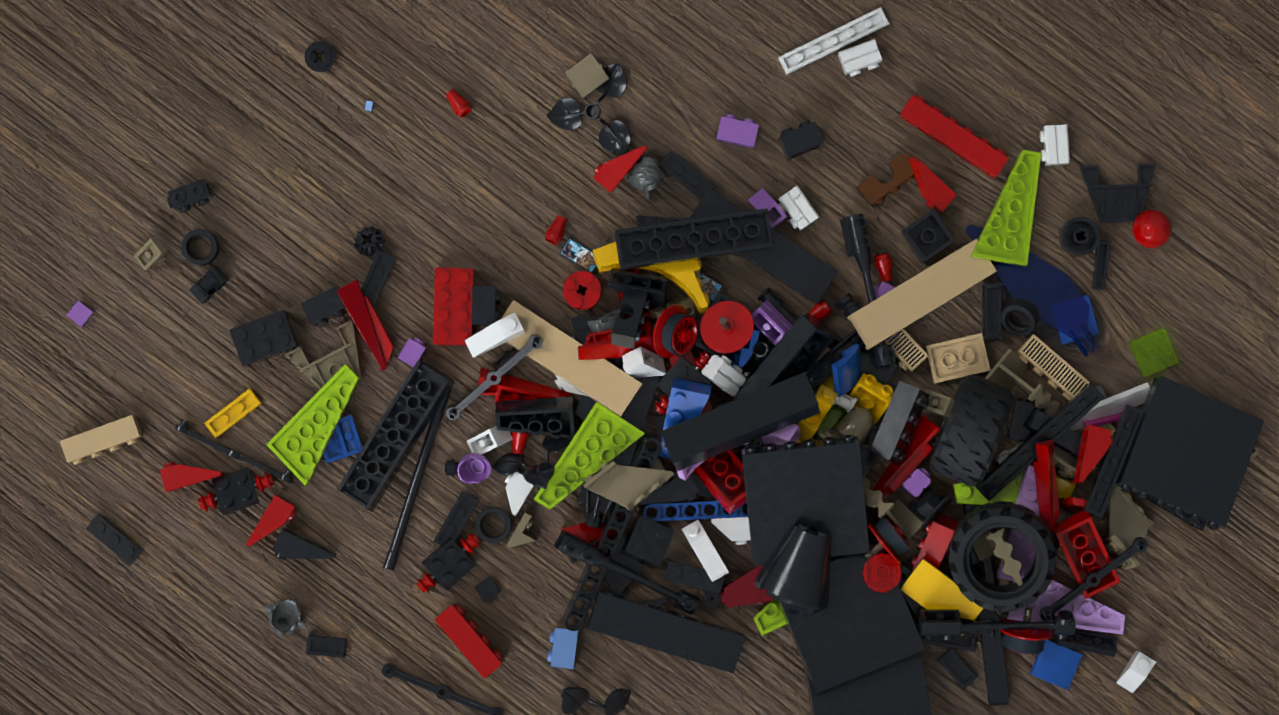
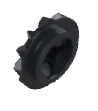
[305,41,335,72]
[354,226,384,256]

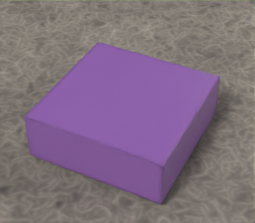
[67,300,94,327]

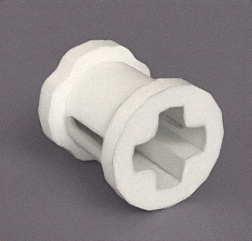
[833,394,857,413]

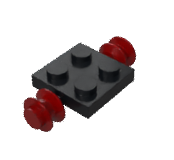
[654,351,712,415]
[198,467,275,516]
[416,533,481,593]

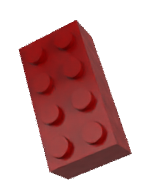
[433,267,475,346]
[693,450,746,515]
[1052,511,1120,599]
[434,603,504,679]

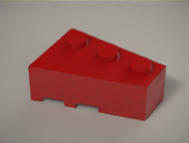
[911,513,960,572]

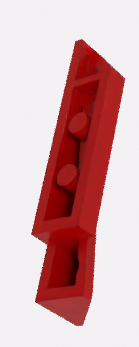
[337,279,394,371]
[578,323,658,360]
[477,368,571,402]
[872,416,940,502]
[1033,440,1060,535]

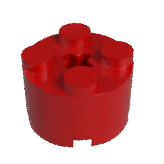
[563,271,602,311]

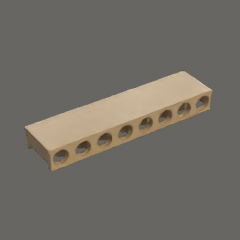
[847,239,996,350]
[501,300,642,417]

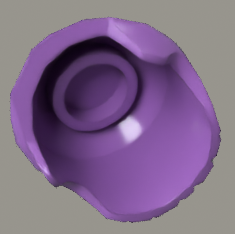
[457,453,491,483]

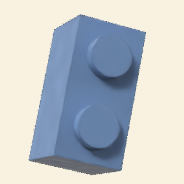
[547,627,578,669]

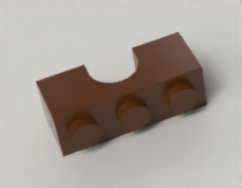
[857,153,915,206]

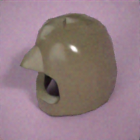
[835,407,874,445]

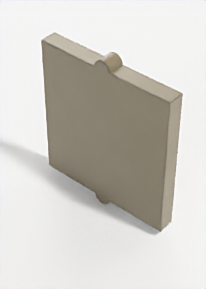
[565,53,610,98]

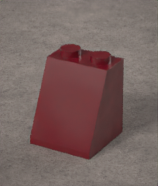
[720,564,773,608]

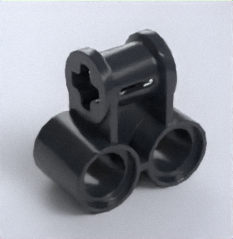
[189,266,229,304]

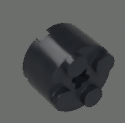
[1059,217,1100,257]

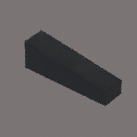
[1091,240,1110,290]

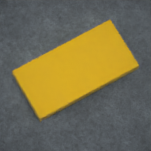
[900,558,983,635]

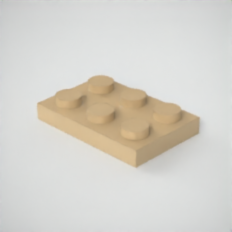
[925,333,990,383]

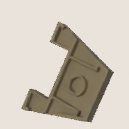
[285,320,362,389]

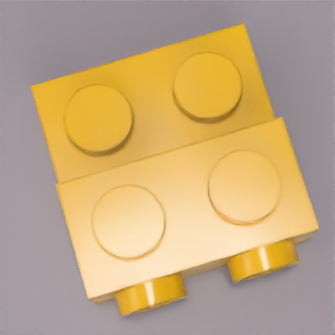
[848,373,894,425]

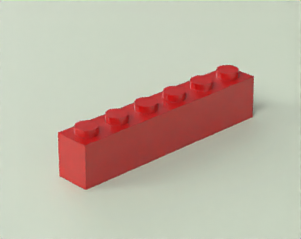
[898,95,1009,179]

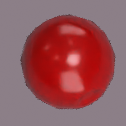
[1132,209,1171,249]

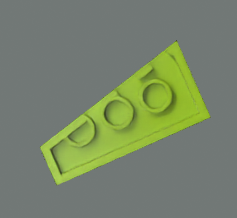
[953,471,1024,505]

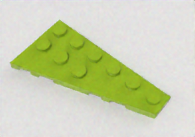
[970,150,1041,266]
[534,402,645,510]

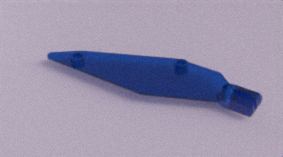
[966,225,1101,357]

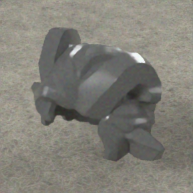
[626,152,665,200]
[263,598,307,636]

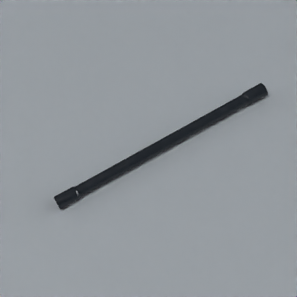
[383,388,452,571]

